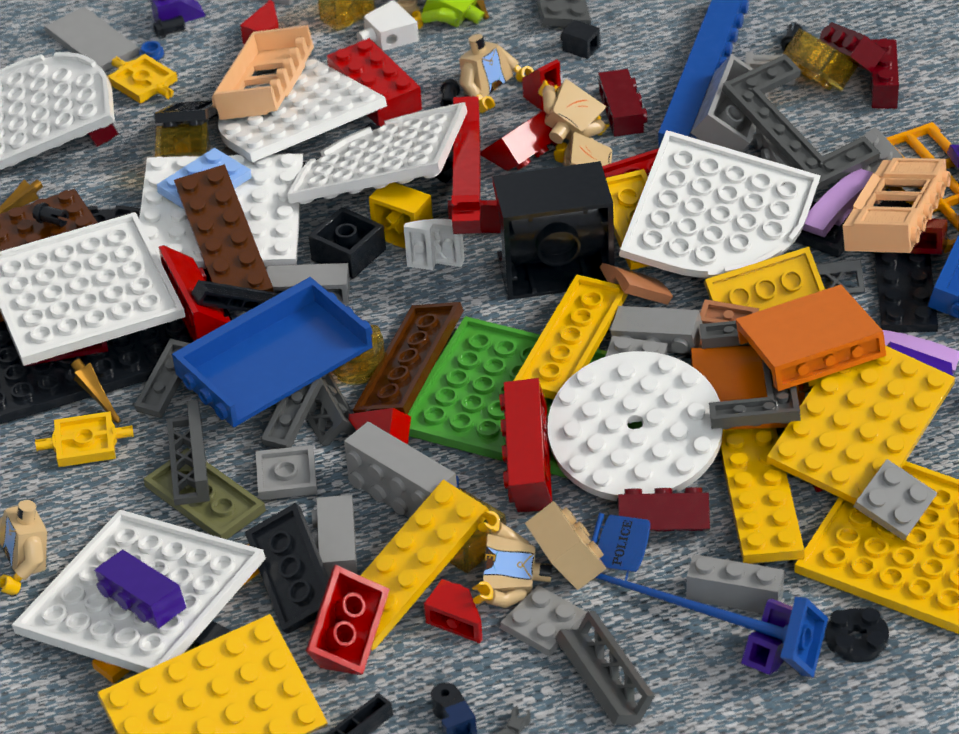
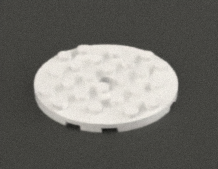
[547,351,723,501]

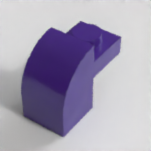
[741,598,793,675]

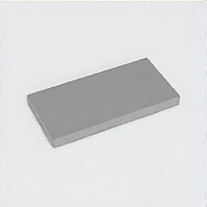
[45,6,139,72]

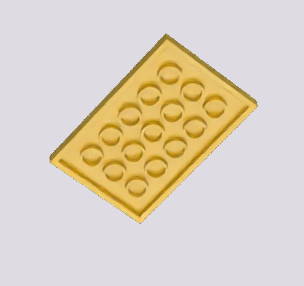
[767,346,955,504]
[97,614,328,734]

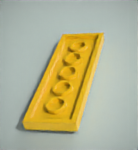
[513,274,628,400]
[360,479,489,651]

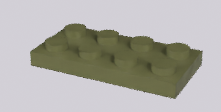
[143,448,266,539]

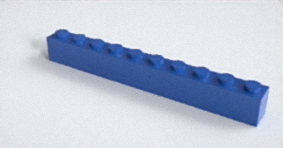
[658,0,749,148]

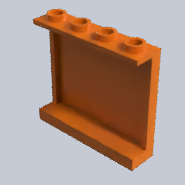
[736,284,886,392]
[691,346,805,430]

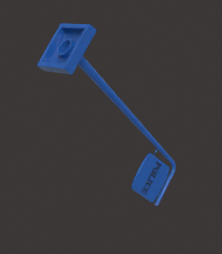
[591,513,828,678]

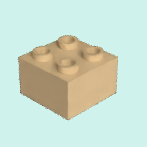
[525,501,607,590]

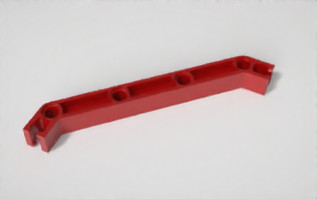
[451,96,481,234]

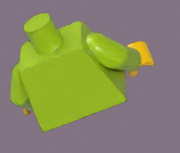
[411,0,485,29]

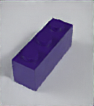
[94,549,187,629]

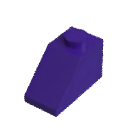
[150,0,206,22]

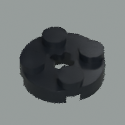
[826,608,889,663]

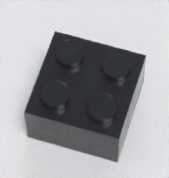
[308,207,386,279]

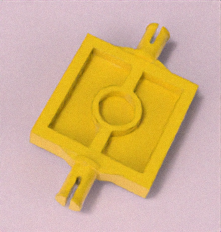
[107,54,178,104]
[35,411,134,467]

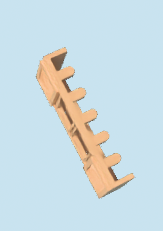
[212,25,314,120]
[843,158,951,253]

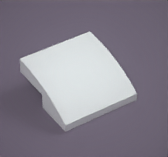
[404,219,464,270]

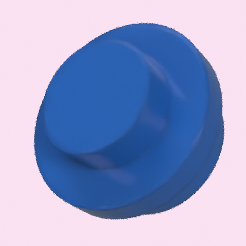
[139,41,164,61]

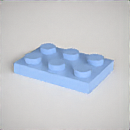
[157,148,251,209]

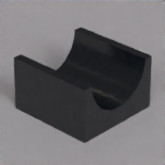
[492,161,615,300]

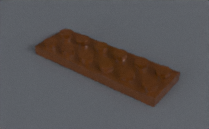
[174,164,274,292]
[353,302,464,415]

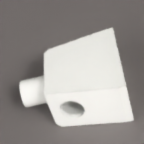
[357,0,419,51]

